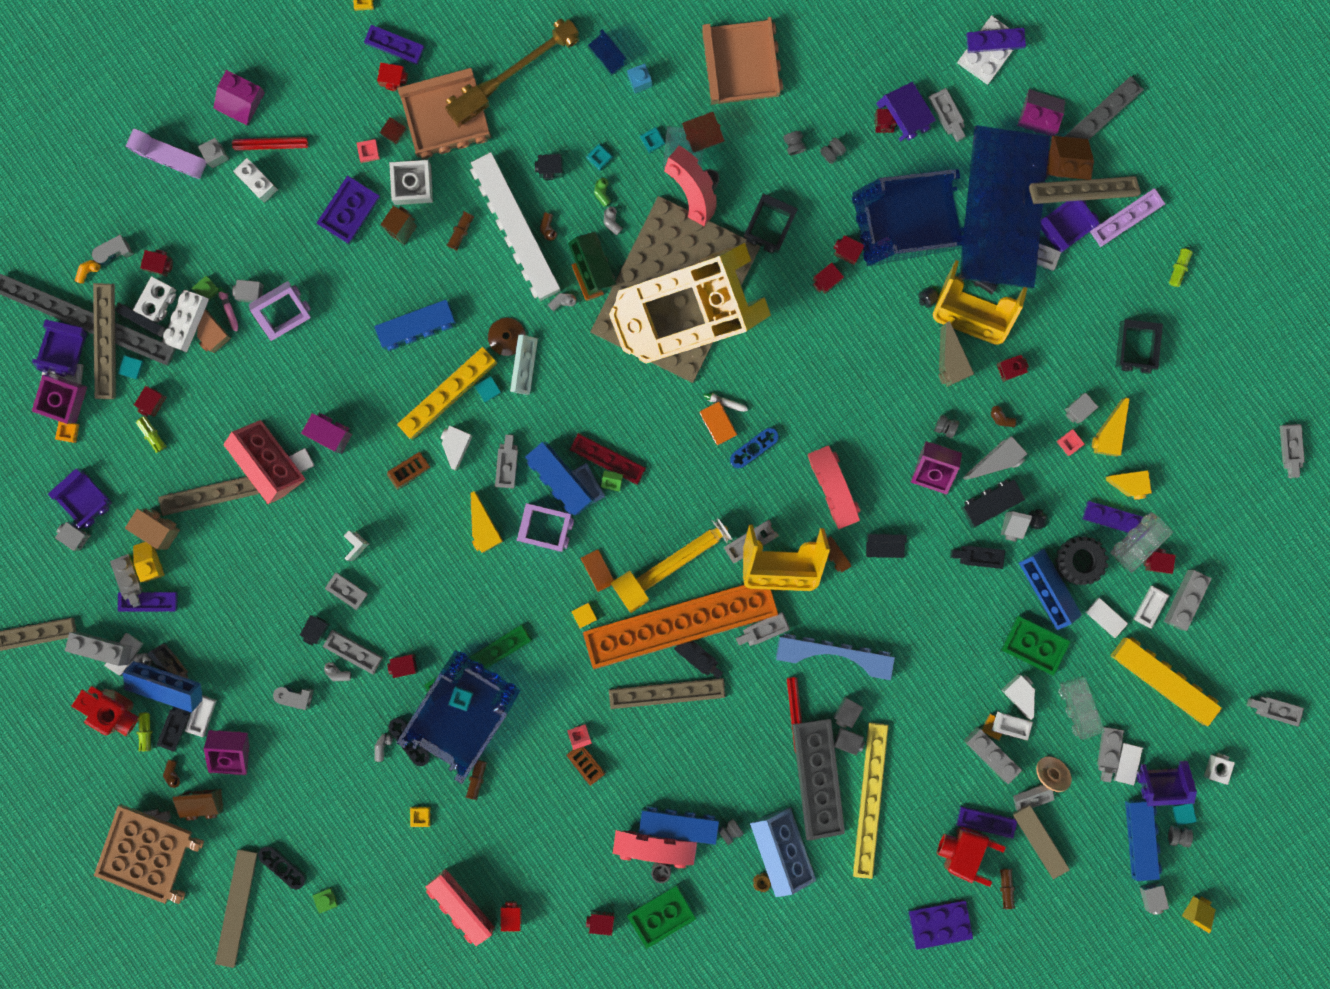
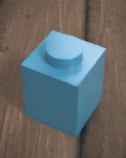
[627,63,652,94]

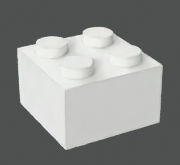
[390,160,433,205]

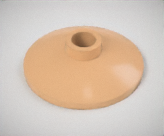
[1036,757,1072,792]

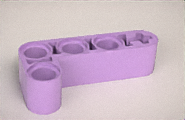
[126,129,207,179]

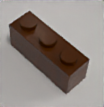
[380,205,417,245]

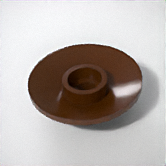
[488,318,526,356]

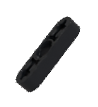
[115,302,166,337]
[388,718,430,766]
[258,845,307,890]

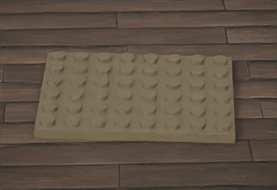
[590,196,761,383]

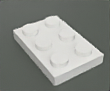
[957,15,1013,85]
[162,290,209,352]

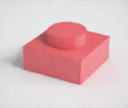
[357,139,380,163]
[1056,429,1084,456]
[567,724,592,750]

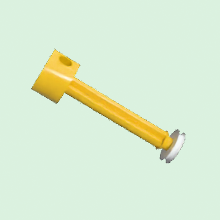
[611,518,733,613]

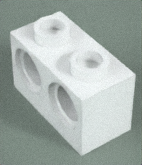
[233,158,278,203]
[133,277,176,323]

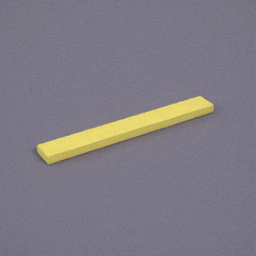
[853,722,888,879]

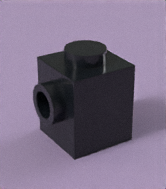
[535,154,563,181]
[300,614,331,646]

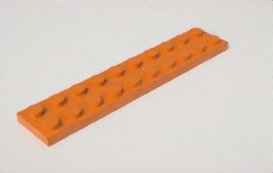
[583,585,778,670]

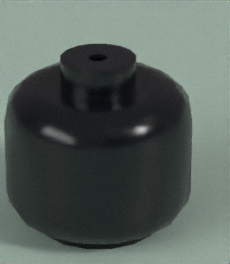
[918,287,939,308]
[1029,509,1048,529]

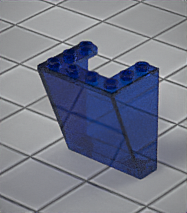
[852,169,974,267]
[396,650,521,784]

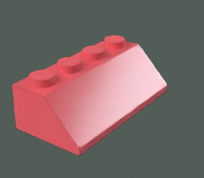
[223,420,305,504]
[426,869,495,946]

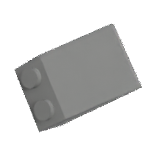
[963,436,1027,480]

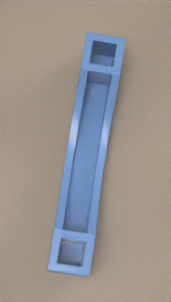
[775,634,895,680]

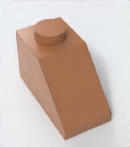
[197,309,231,353]

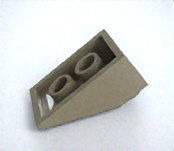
[938,321,974,387]

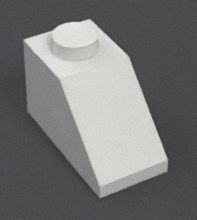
[441,426,472,471]
[1001,675,1035,720]

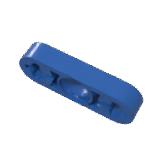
[730,428,778,469]

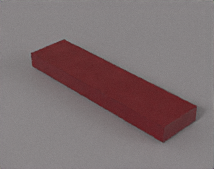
[570,433,646,485]

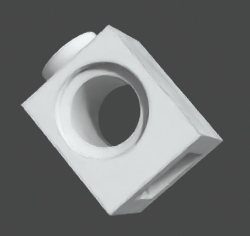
[1204,753,1234,785]

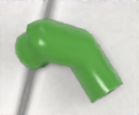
[594,177,612,207]

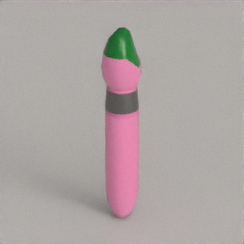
[218,287,238,331]

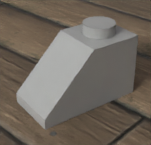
[1001,511,1032,542]

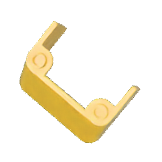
[933,260,1027,345]
[743,525,830,591]

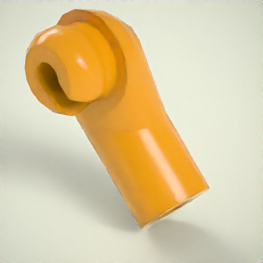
[75,260,100,284]

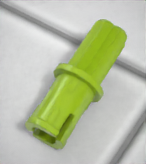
[1169,249,1193,287]
[136,416,167,453]
[137,712,153,751]

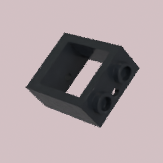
[743,193,798,254]
[1115,319,1163,374]

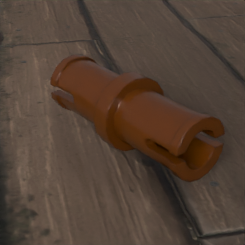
[446,211,474,251]
[465,760,487,800]
[1000,869,1015,909]

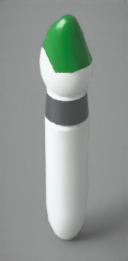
[703,393,748,412]

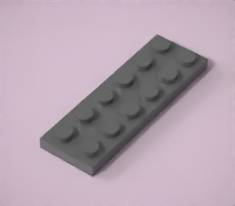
[792,718,845,841]

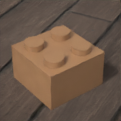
[125,508,180,549]

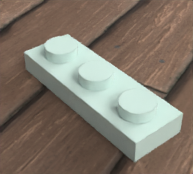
[510,335,538,395]

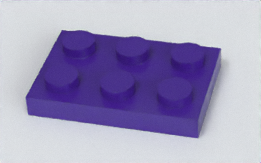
[316,175,380,245]
[908,899,973,950]

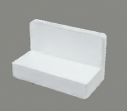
[344,531,369,561]

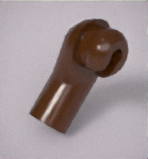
[540,213,557,241]
[991,405,1016,427]
[163,759,180,788]

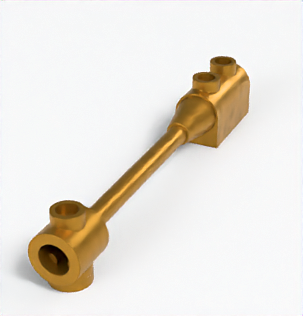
[445,18,580,128]

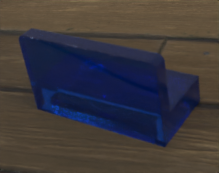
[588,29,627,76]

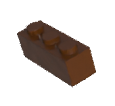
[827,536,851,573]

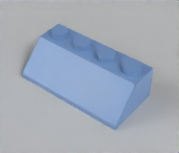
[750,808,816,897]

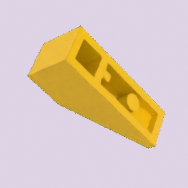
[1092,398,1129,456]
[471,491,503,553]

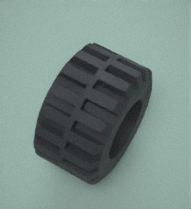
[1056,537,1109,585]

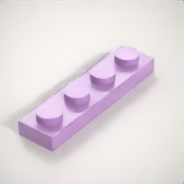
[1090,188,1165,247]

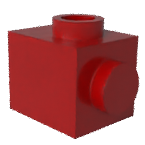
[377,62,408,91]
[501,901,522,932]

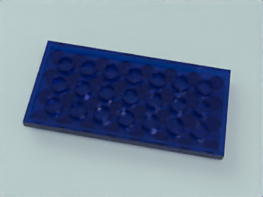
[959,125,1050,289]

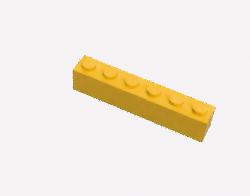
[397,347,497,440]
[1110,637,1222,726]

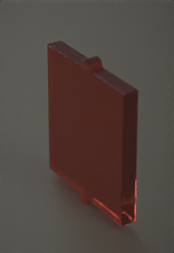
[682,111,725,153]

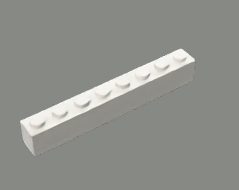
[470,153,560,301]

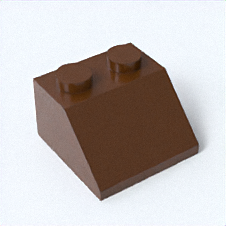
[1046,135,1094,180]
[173,789,223,820]

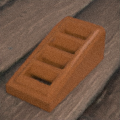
[387,452,430,490]
[566,746,606,786]

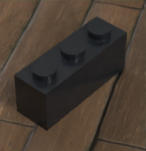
[961,479,1025,528]

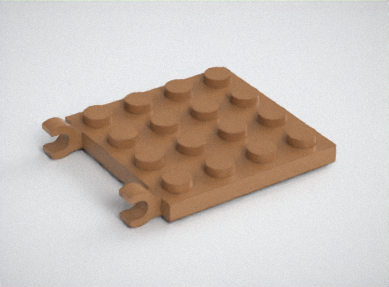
[94,804,204,904]

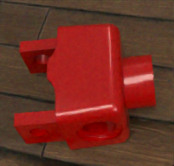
[71,685,139,737]
[937,827,1006,887]

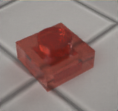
[379,117,406,144]

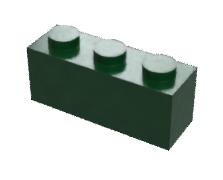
[568,232,617,296]

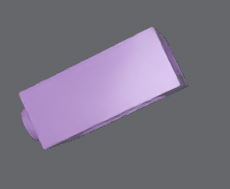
[249,281,311,341]
[517,503,574,552]

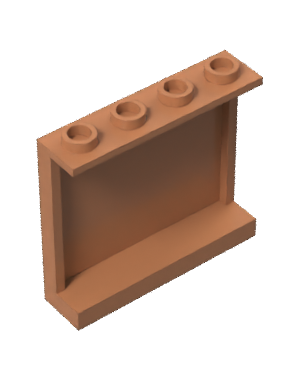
[702,17,783,105]
[397,68,491,159]

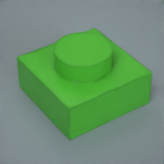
[192,276,219,300]
[601,470,623,492]
[312,887,338,914]

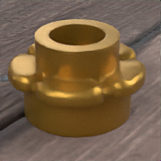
[753,873,771,892]

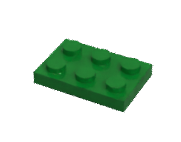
[1001,616,1071,676]
[627,885,696,949]

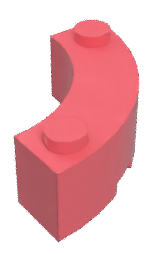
[664,145,716,226]
[807,445,860,529]
[613,830,697,868]

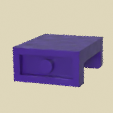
[876,81,936,142]
[1036,200,1099,253]
[32,319,87,377]
[48,468,112,529]
[1137,761,1197,806]

